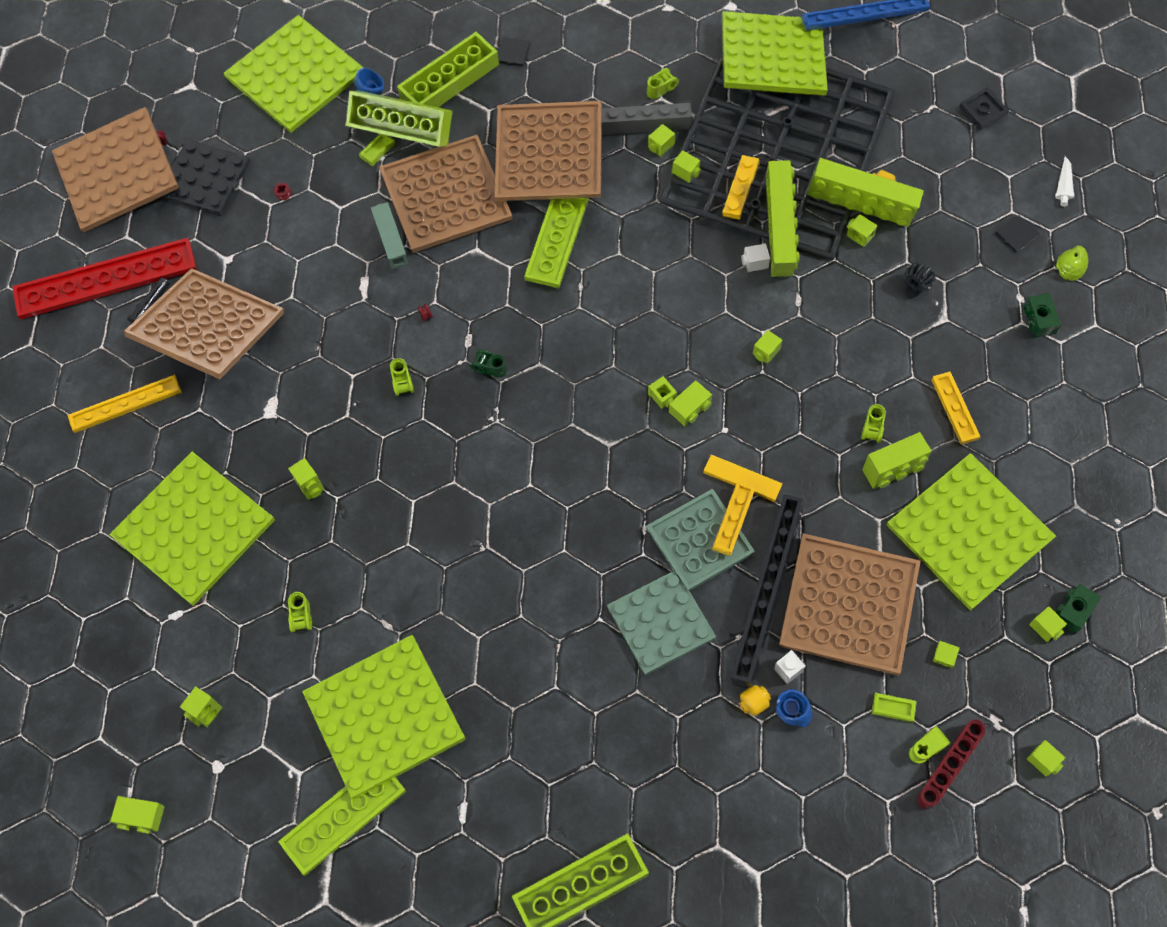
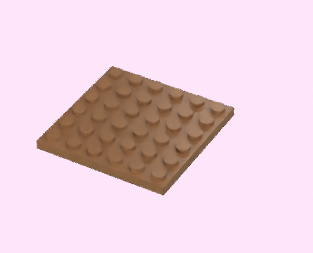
[494,101,602,201]
[52,107,179,232]
[379,135,513,253]
[124,269,284,379]
[778,534,920,676]

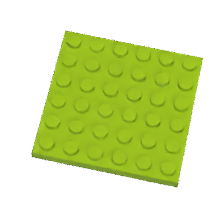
[722,11,828,95]
[224,15,363,133]
[109,452,275,606]
[886,453,1056,611]
[302,635,466,800]

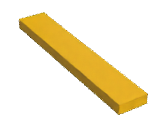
[68,375,182,433]

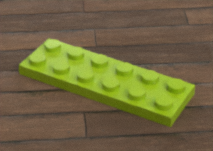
[524,198,589,288]
[278,777,406,876]

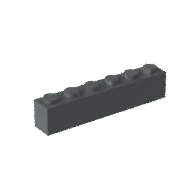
[602,103,692,135]

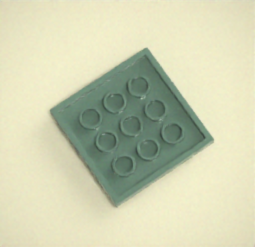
[646,489,755,591]
[607,571,716,676]

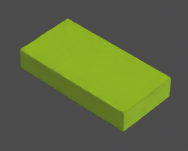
[359,134,395,166]
[871,693,917,723]

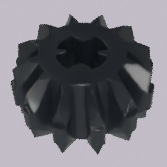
[903,261,936,293]

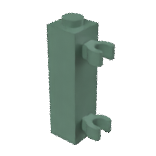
[371,202,409,269]

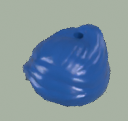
[354,68,384,95]
[775,689,812,727]

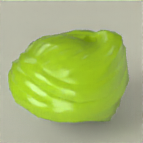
[1056,246,1089,281]

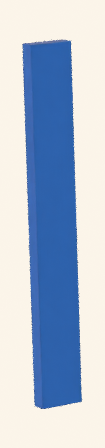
[801,0,931,31]

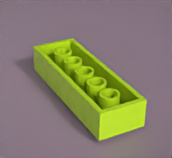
[397,32,499,107]
[346,91,452,147]
[807,158,924,227]
[766,160,799,277]
[512,834,649,927]

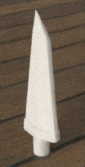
[1055,157,1074,207]

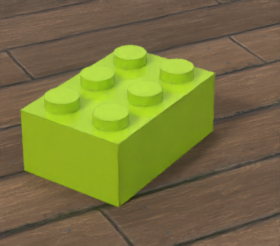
[862,432,932,489]

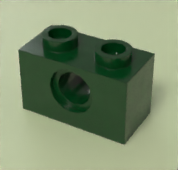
[1023,293,1061,338]
[1055,584,1101,634]

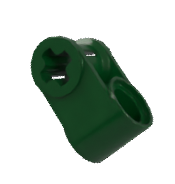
[470,349,507,378]

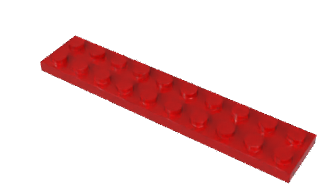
[12,238,197,320]

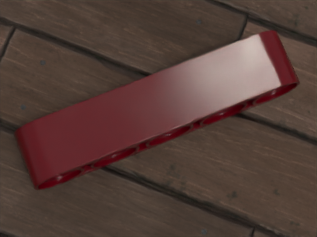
[917,719,986,809]

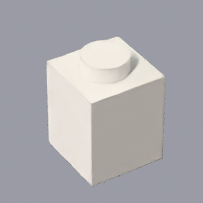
[741,244,770,272]
[774,650,805,684]

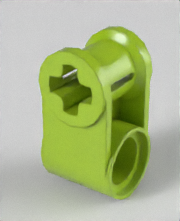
[646,68,679,99]
[390,358,414,396]
[861,404,886,443]
[288,592,312,633]
[909,726,950,764]

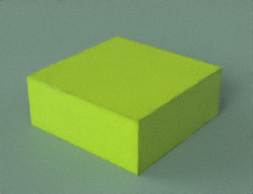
[933,641,959,668]

